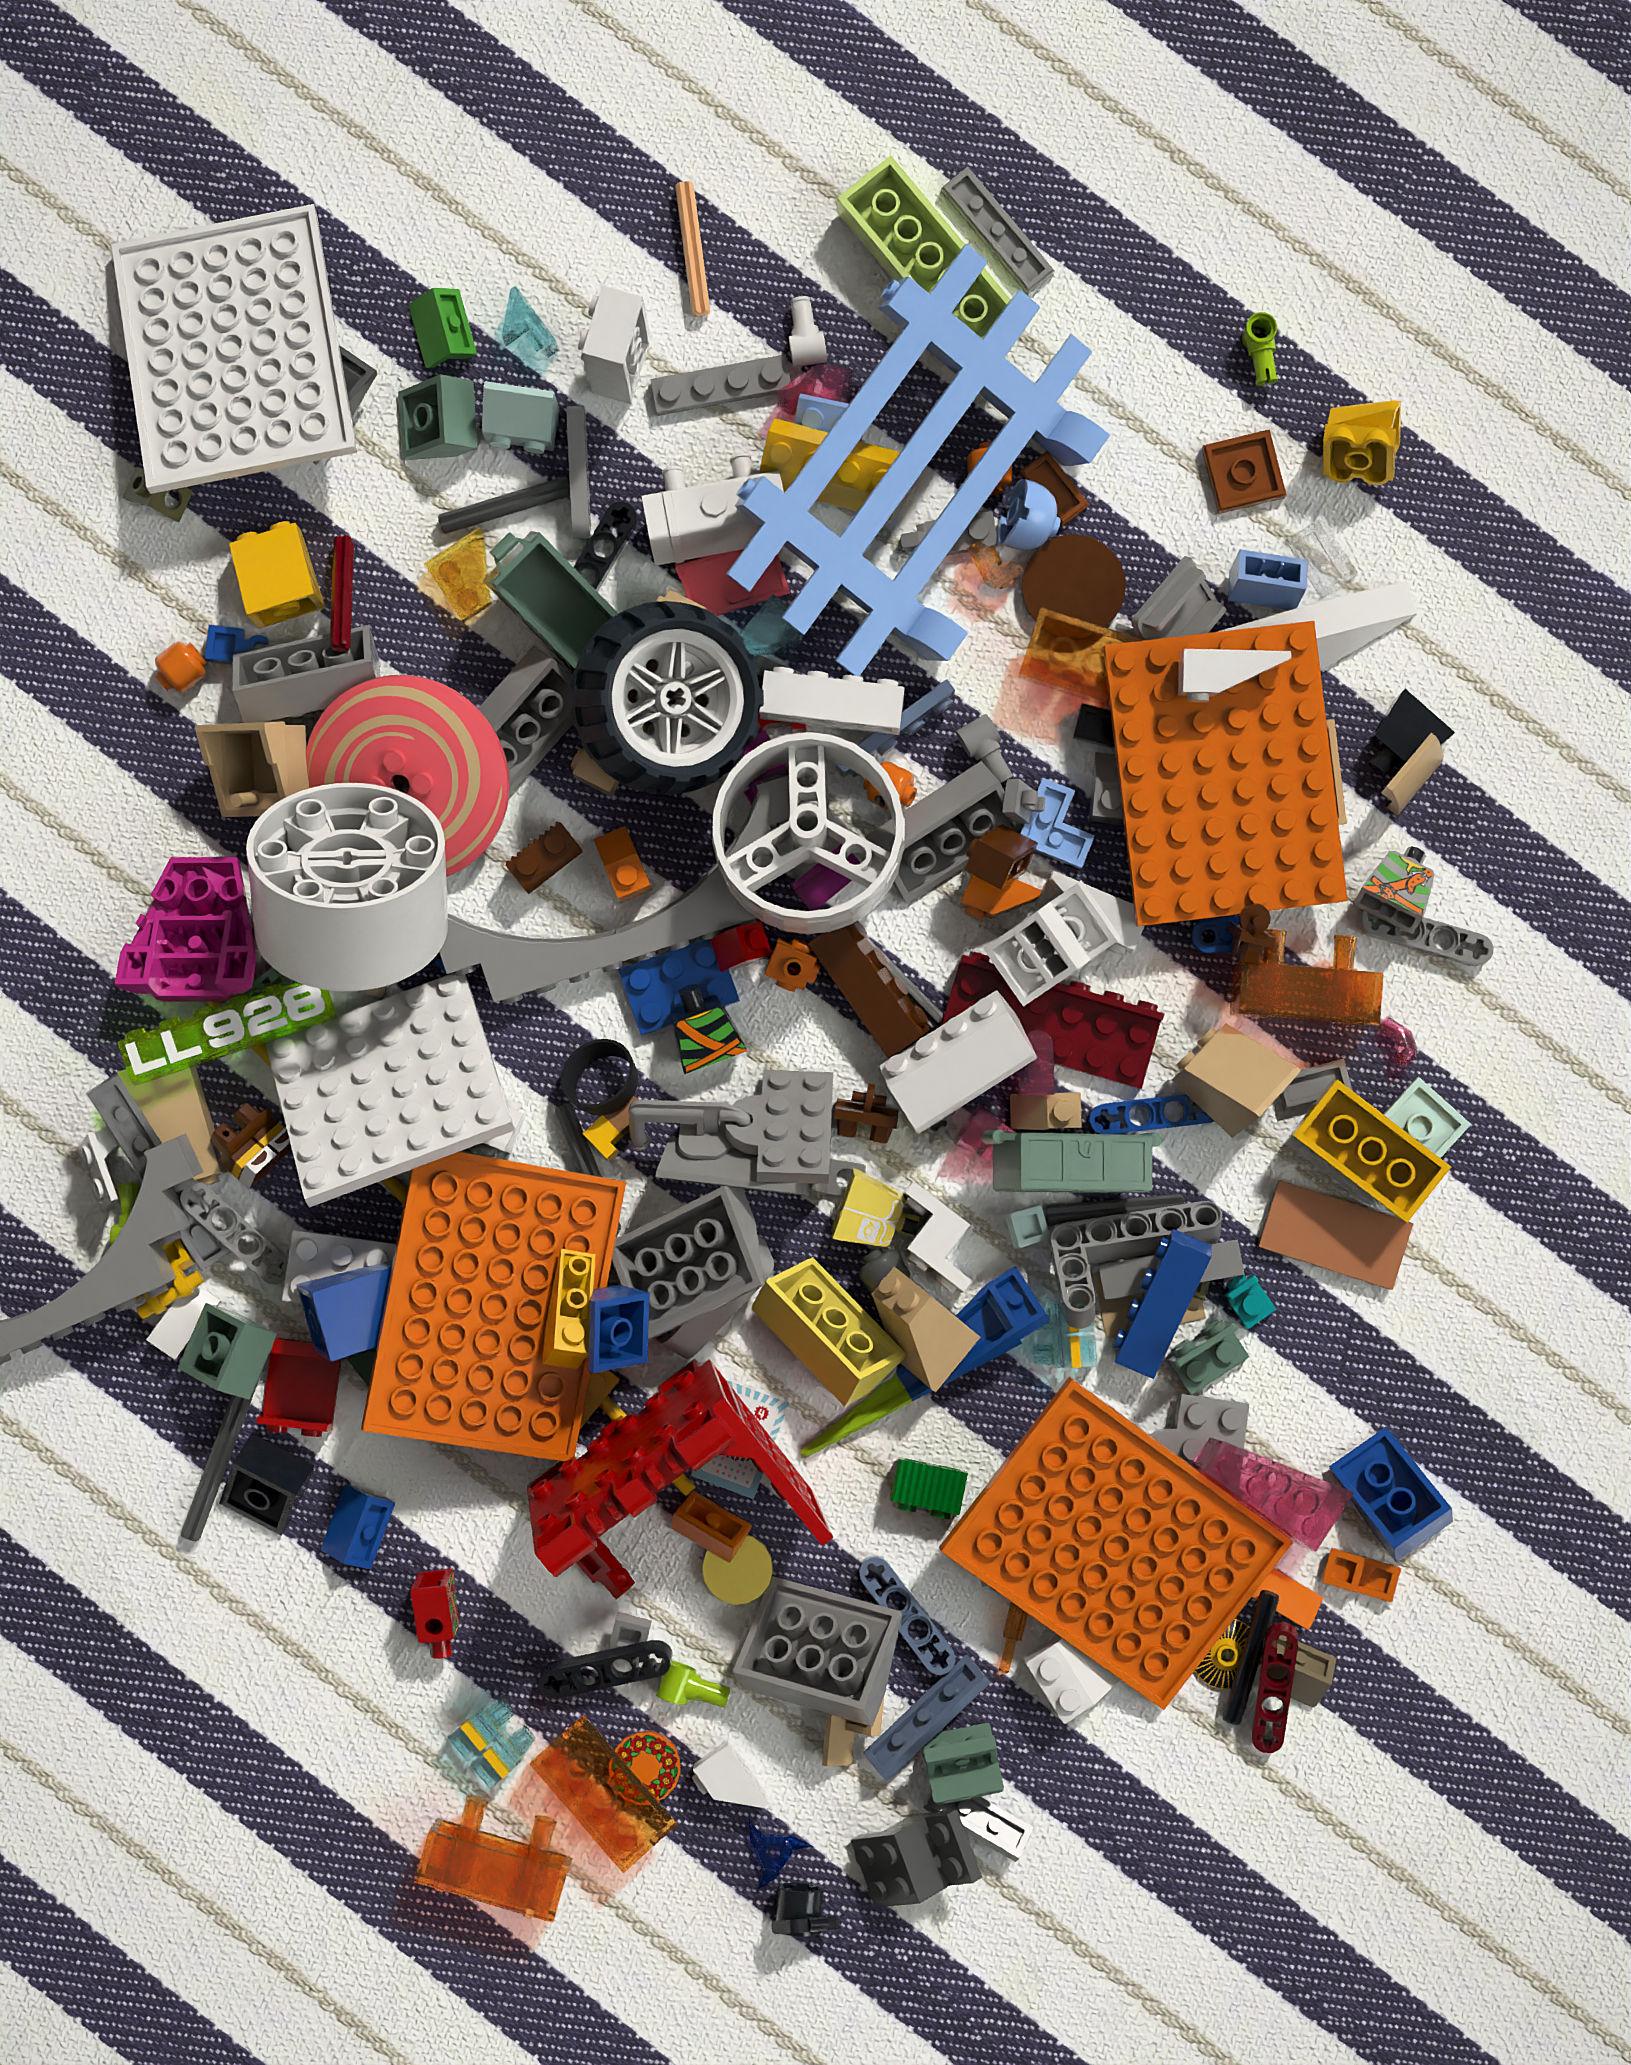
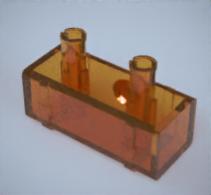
[1230,929,1384,1027]
[414,1795,573,1923]

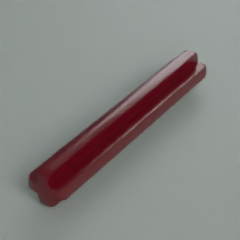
[330,534,354,653]

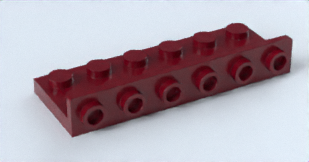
[941,951,1165,1089]

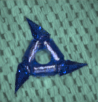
[749,1819,814,1890]

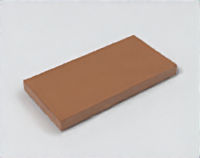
[1257,1180,1414,1290]

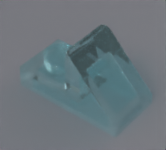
[502,285,559,358]

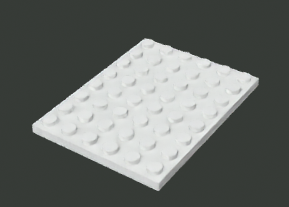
[111,204,357,494]

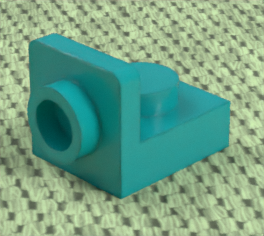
[1222,1274,1277,1329]

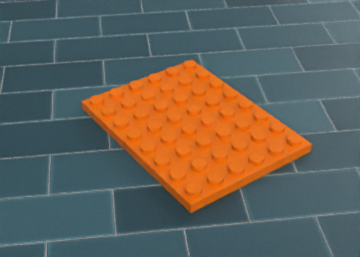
[1103,621,1348,927]
[361,1152,626,1462]
[939,1376,1294,1710]

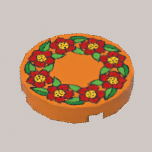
[610,1730,681,1804]

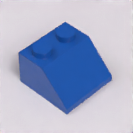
[589,1285,649,1373]

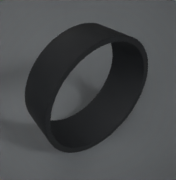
[561,1039,638,1116]

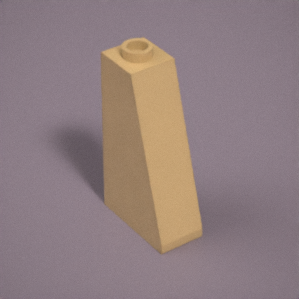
[117,1056,228,1186]

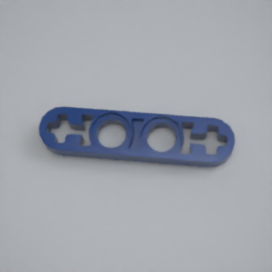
[1088,1094,1215,1134]

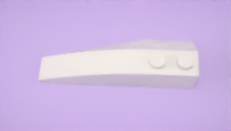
[1218,581,1417,671]

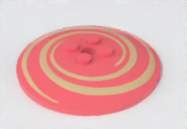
[306,675,510,877]

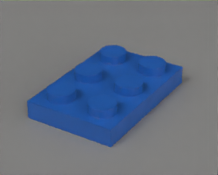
[618,939,740,1036]

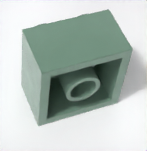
[178,1302,277,1400]

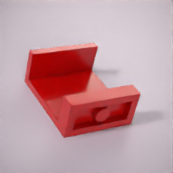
[256,1337,342,1437]

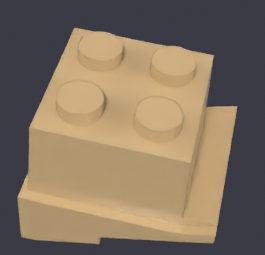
[195,721,309,817]

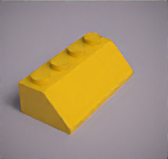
[759,418,900,520]

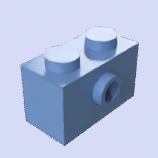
[1228,549,1308,610]

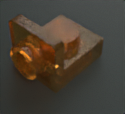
[967,541,1024,589]

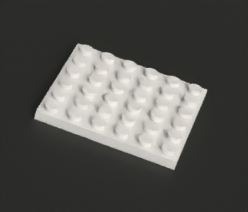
[265,973,515,1208]

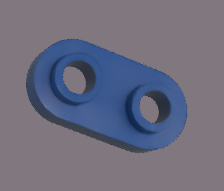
[1190,916,1240,954]

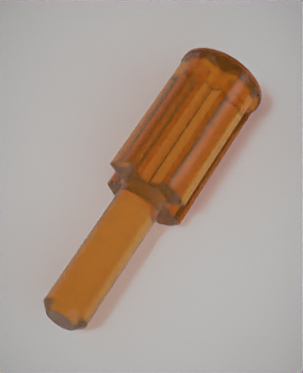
[999,1602,1028,1674]

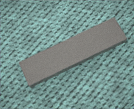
[941,167,1055,295]
[1098,1239,1245,1300]

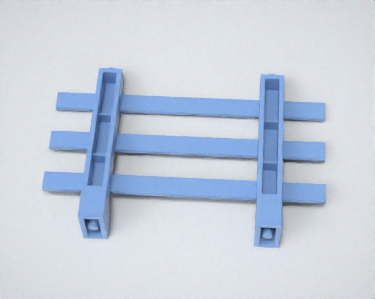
[726,244,1110,676]

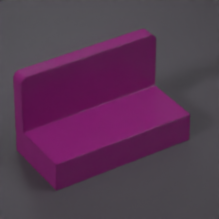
[790,844,861,911]

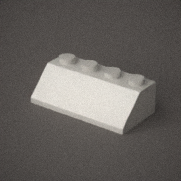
[880,990,1037,1134]

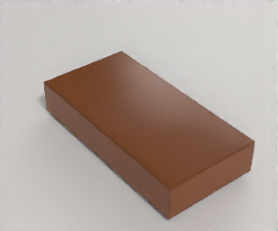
[1019,450,1090,528]

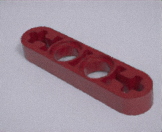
[1252,1622,1298,1753]

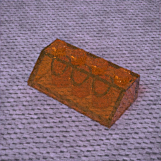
[1017,607,1143,707]
[529,1714,678,1873]

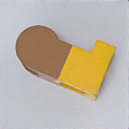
[582,1096,639,1162]

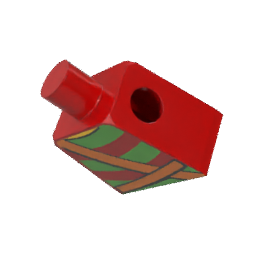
[410,1568,459,1659]

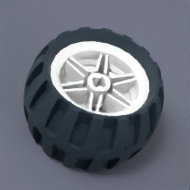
[570,601,764,795]

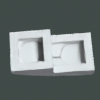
[146,1285,222,1360]

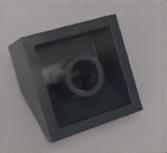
[219,1434,315,1536]

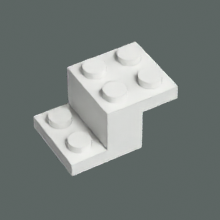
[983,880,1121,1006]
[903,1181,972,1293]

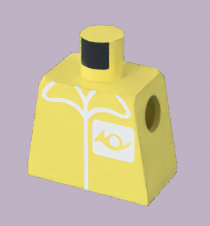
[831,1168,920,1247]

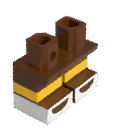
[210,1102,292,1190]

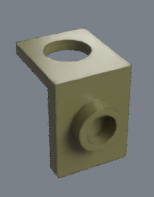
[123,467,193,522]

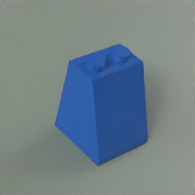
[296,1262,392,1362]

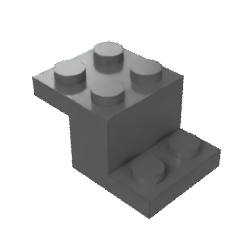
[850,1809,982,1908]

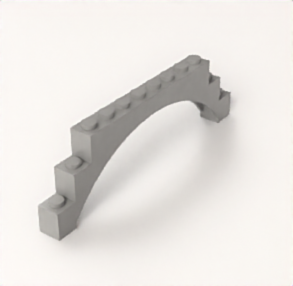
[439,771,800,1005]
[0,1133,204,1365]

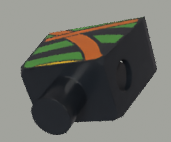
[671,984,747,1074]

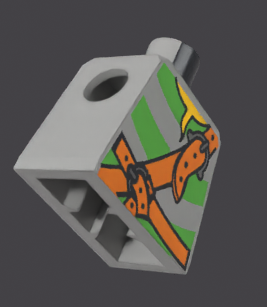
[1353,846,1435,934]

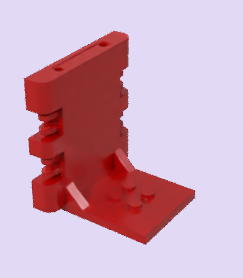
[527,1359,833,1577]

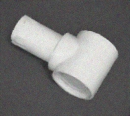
[789,296,827,368]

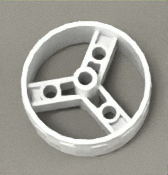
[712,732,905,934]

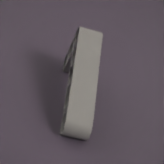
[1051,1201,1222,1329]

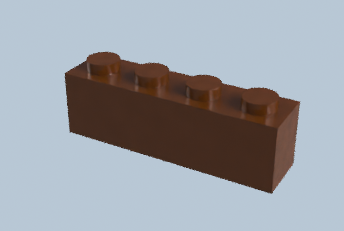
[808,921,930,1059]

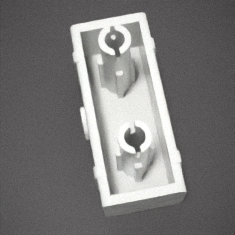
[642,453,784,566]

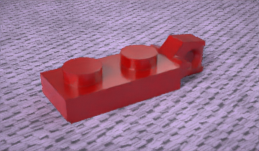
[576,1538,635,1599]

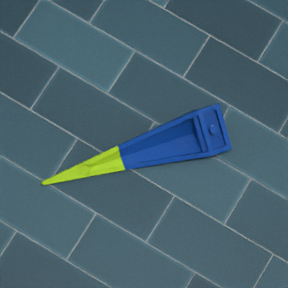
[800,1266,1050,1458]

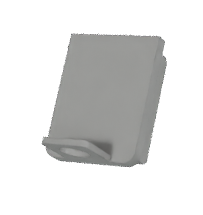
[1115,556,1226,643]

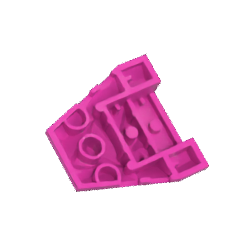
[114,857,257,1002]

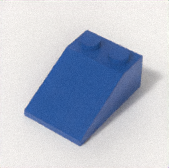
[1329,1427,1453,1562]

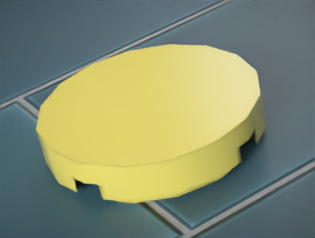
[702,1535,773,1605]

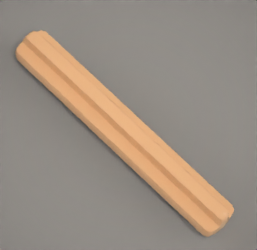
[675,181,710,317]

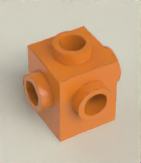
[765,938,821,992]

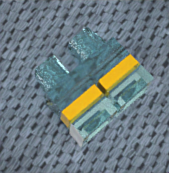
[1032,1302,1098,1368]
[447,1699,536,1790]

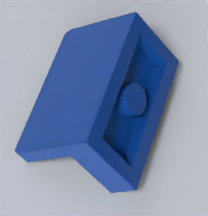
[321,1484,395,1570]

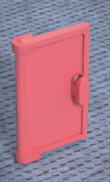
[675,549,790,616]

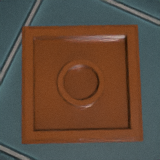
[1201,429,1287,514]

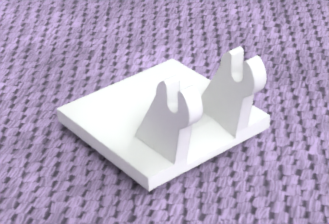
[78,1126,118,1210]

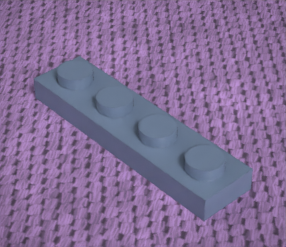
[835,679,955,778]
[863,1655,991,1781]

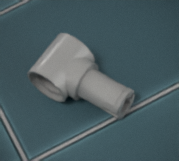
[956,714,1013,784]

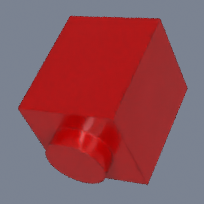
[710,922,772,972]

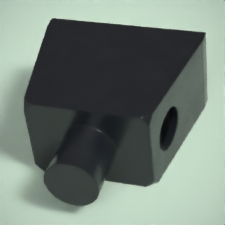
[1368,688,1455,777]

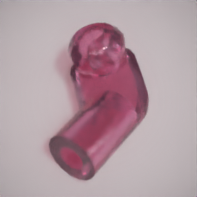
[1378,1016,1418,1067]

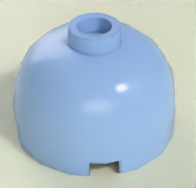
[997,479,1060,551]

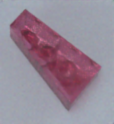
[1192,1437,1355,1552]

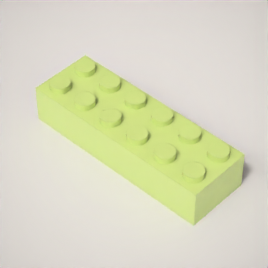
[837,155,1011,338]

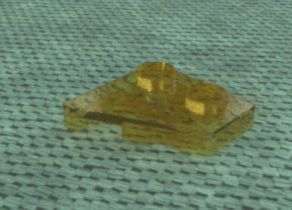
[424,527,492,623]

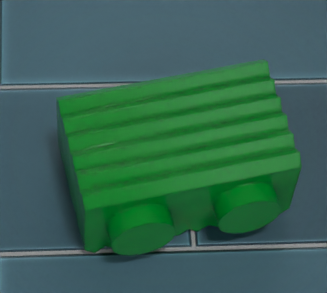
[889,1457,968,1520]

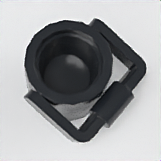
[771,1882,839,1937]

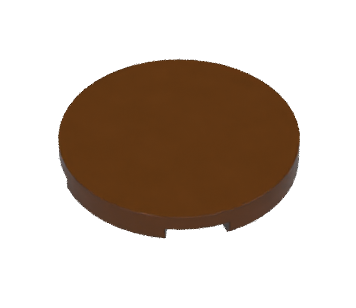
[1021,534,1126,639]

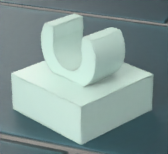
[1005,1205,1051,1249]

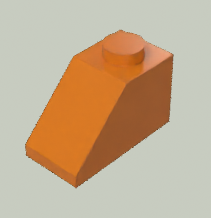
[593,826,653,903]
[959,875,1042,921]

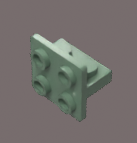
[922,1723,1004,1805]

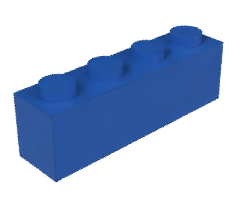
[1112,1229,1212,1379]

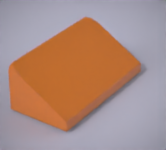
[671,1490,752,1563]
[1252,1568,1323,1630]

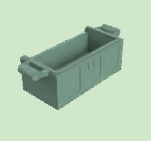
[482,531,618,673]
[981,1129,1162,1193]

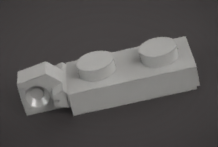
[900,511,998,556]

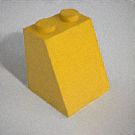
[229,521,326,629]

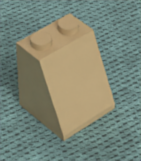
[1171,1023,1301,1138]
[872,1266,980,1393]

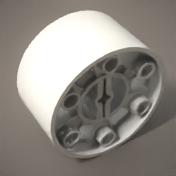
[246,783,448,991]

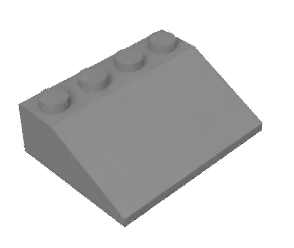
[612,1186,764,1341]
[732,1576,902,1727]

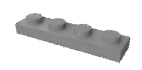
[650,354,792,416]

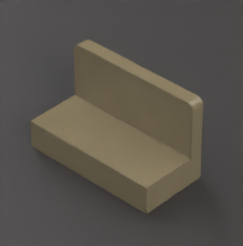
[1254,1635,1337,1708]

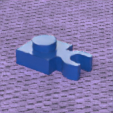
[205,625,269,665]

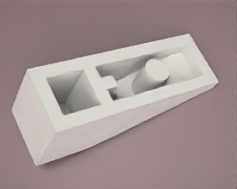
[1178,649,1291,702]
[1048,871,1144,956]

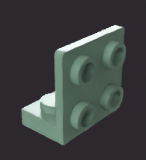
[1166,1319,1250,1395]

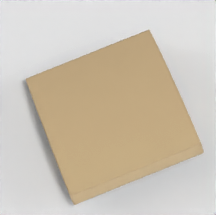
[1381,733,1444,816]

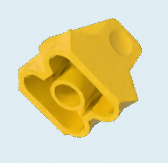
[1323,400,1401,485]

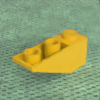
[543,1249,596,1369]

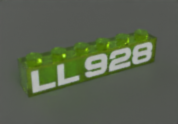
[117,981,338,1086]

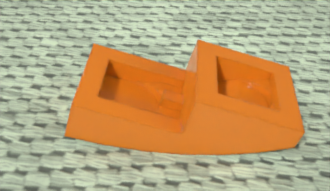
[1322,1548,1402,1603]

